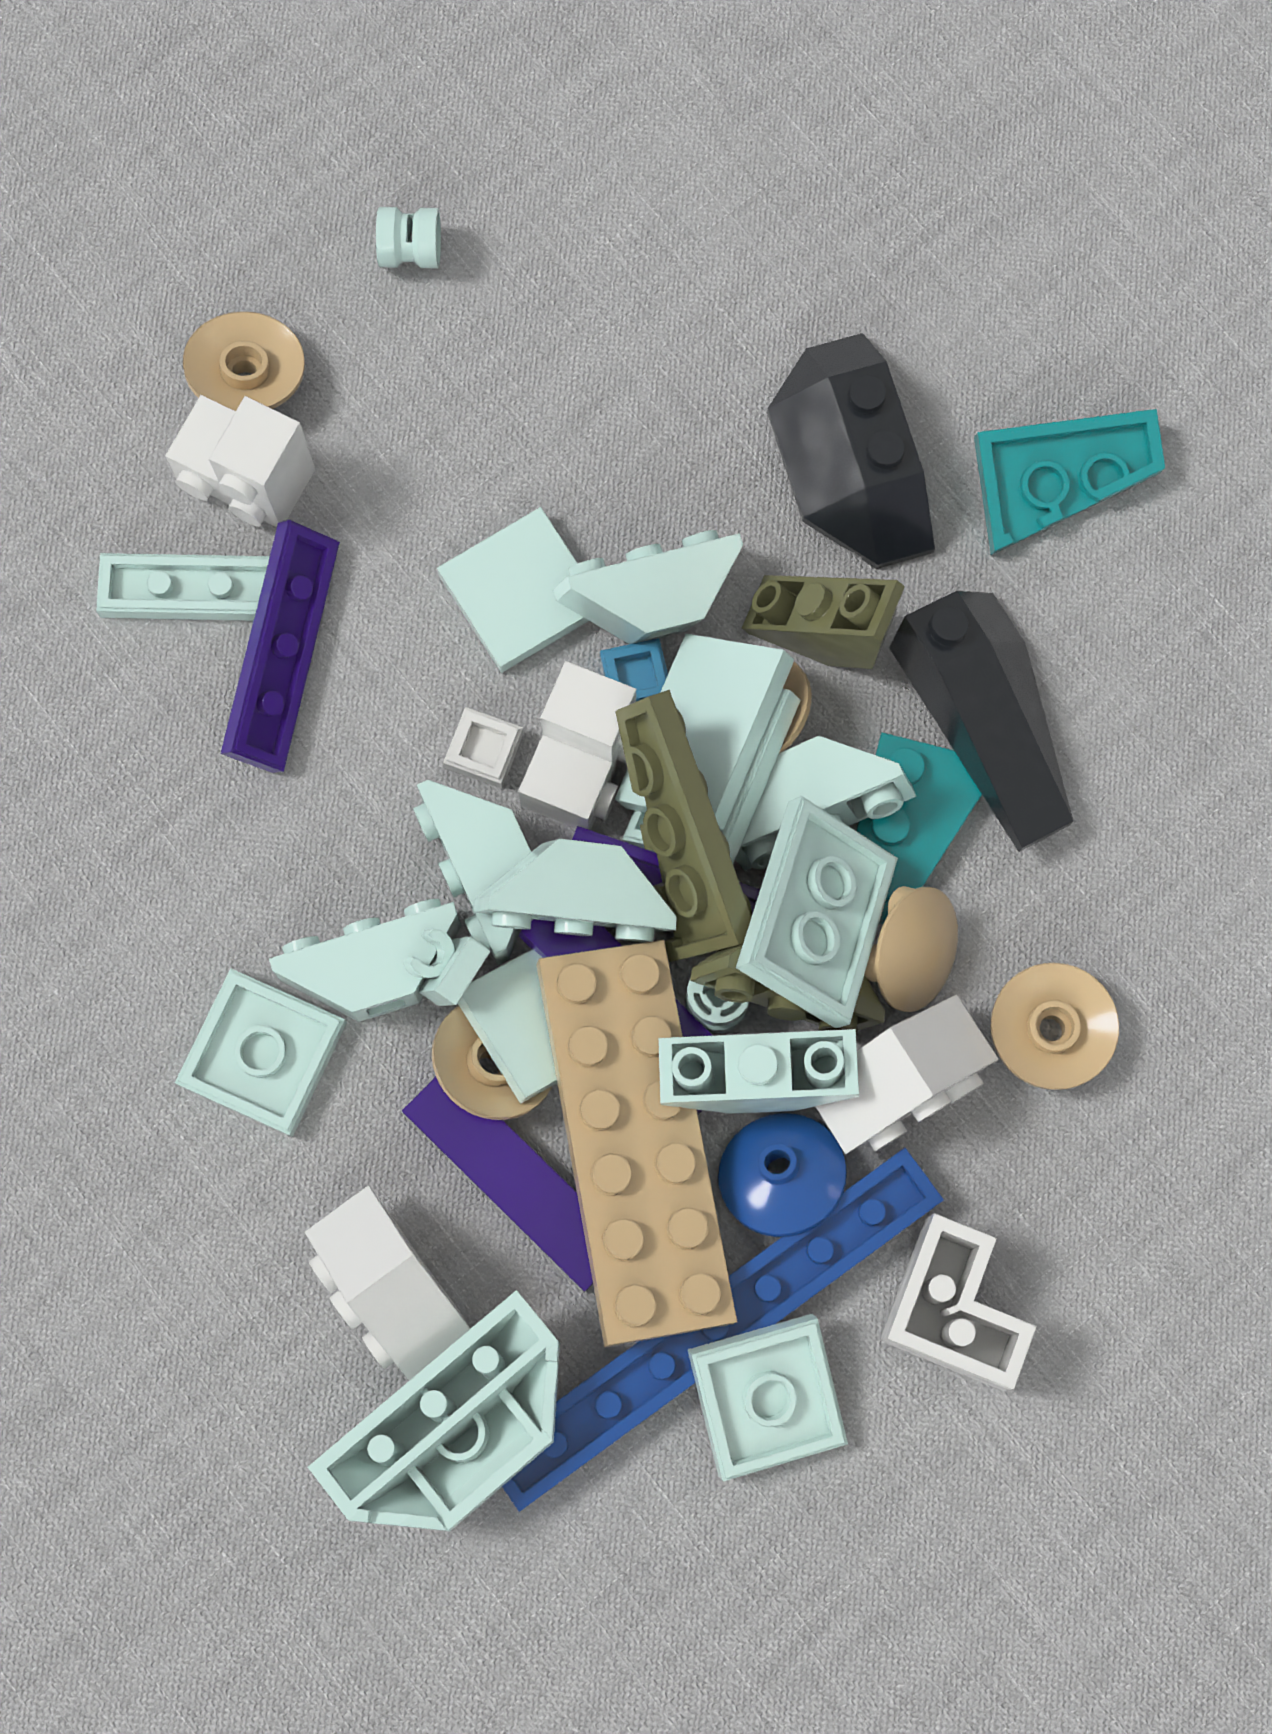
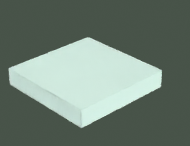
[437,507,589,673]
[458,949,557,1104]
[175,968,347,1137]
[688,1314,848,1481]

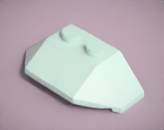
[308,1290,560,1531]

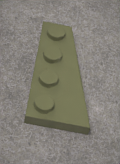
[615,690,752,962]

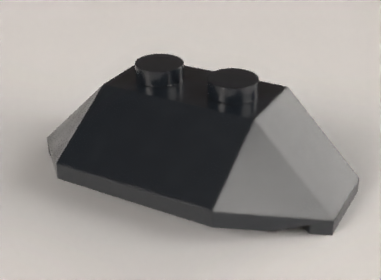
[767,333,935,569]

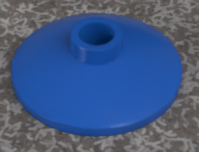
[718,1113,847,1237]

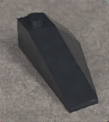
[889,591,1073,852]

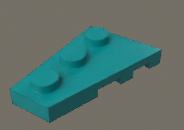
[974,409,1165,555]
[856,732,982,925]

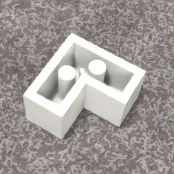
[165,395,316,527]
[518,661,636,830]
[815,994,998,1154]
[304,1186,471,1381]
[880,1213,1037,1390]

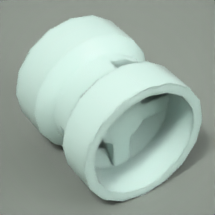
[376,207,441,269]
[685,978,749,1034]

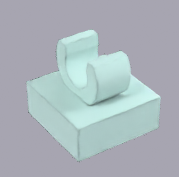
[403,929,490,1006]

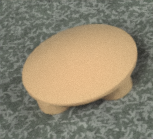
[865,886,958,1012]

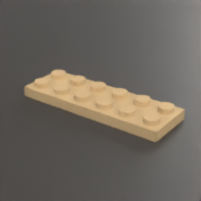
[536,940,737,1347]

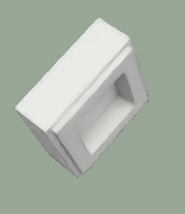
[443,707,524,789]

